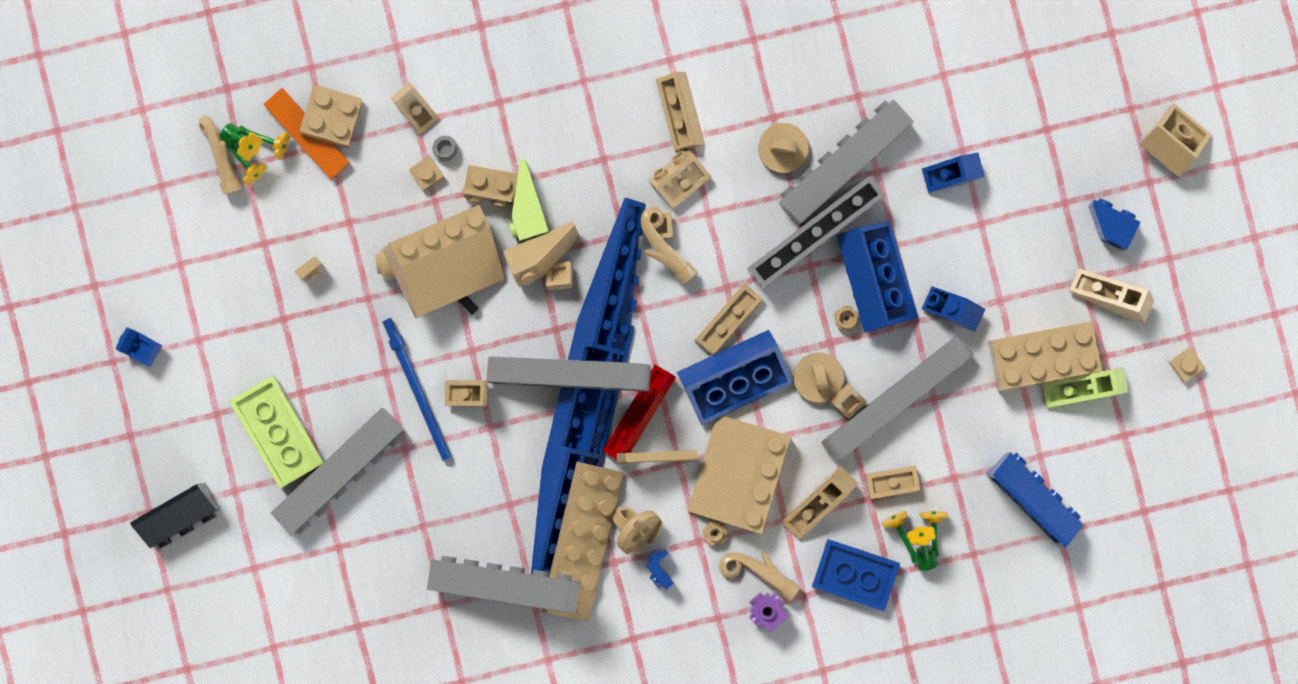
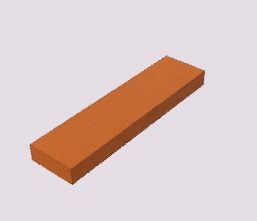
[263,88,350,180]

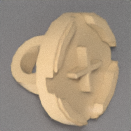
[758,123,808,173]
[793,352,844,403]
[613,507,662,555]

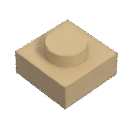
[409,156,444,191]
[650,212,673,239]
[295,256,324,281]
[546,261,573,291]
[1169,347,1206,383]
[831,383,867,419]

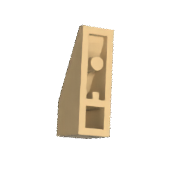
[503,221,580,287]
[1069,268,1154,324]
[782,465,858,540]

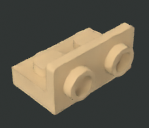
[649,149,712,209]
[462,165,518,208]

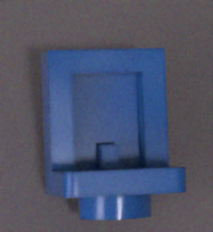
[115,327,162,367]
[646,549,674,590]

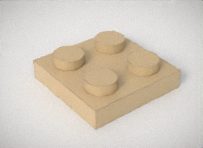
[299,84,362,148]

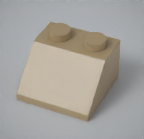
[1139,103,1212,177]

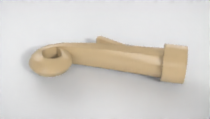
[199,115,243,195]
[641,206,697,285]
[719,552,801,603]

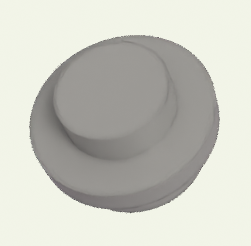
[432,136,458,161]

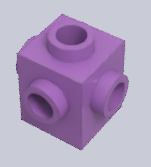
[749,592,789,633]

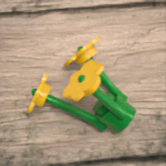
[220,123,290,185]
[881,510,948,571]

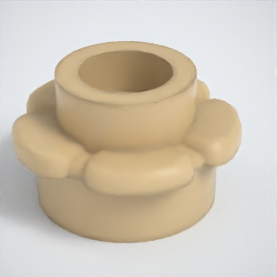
[834,306,859,331]
[703,521,728,546]

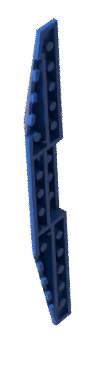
[531,198,646,577]

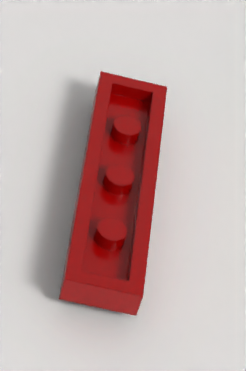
[603,364,676,460]

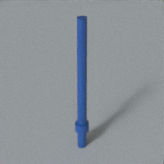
[382,318,452,461]

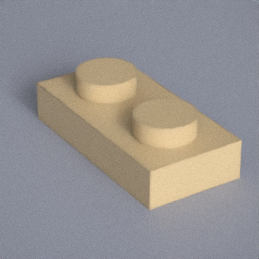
[865,465,920,499]

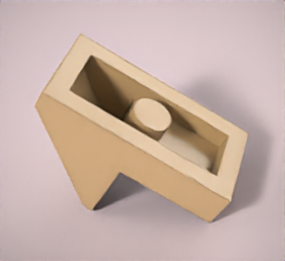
[390,82,439,134]
[445,380,487,407]

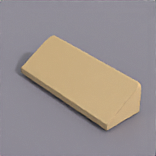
[656,72,704,152]

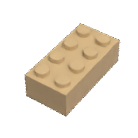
[988,321,1102,391]

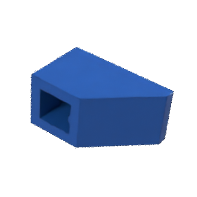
[1088,198,1140,251]
[921,286,986,332]

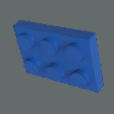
[811,539,900,612]

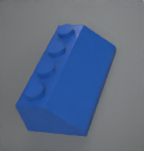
[836,221,918,333]
[677,330,793,426]
[986,452,1083,548]

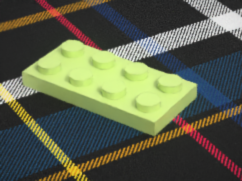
[229,375,324,489]

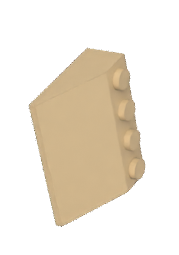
[383,205,505,319]
[688,416,791,534]

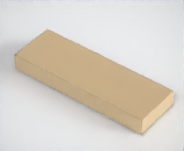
[695,283,764,355]
[617,450,698,464]

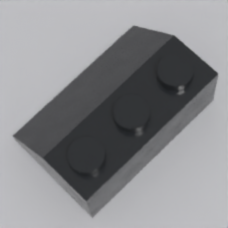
[130,483,220,550]

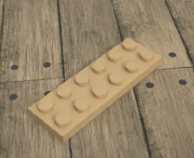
[541,462,624,621]

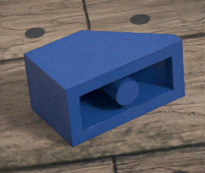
[922,153,985,193]

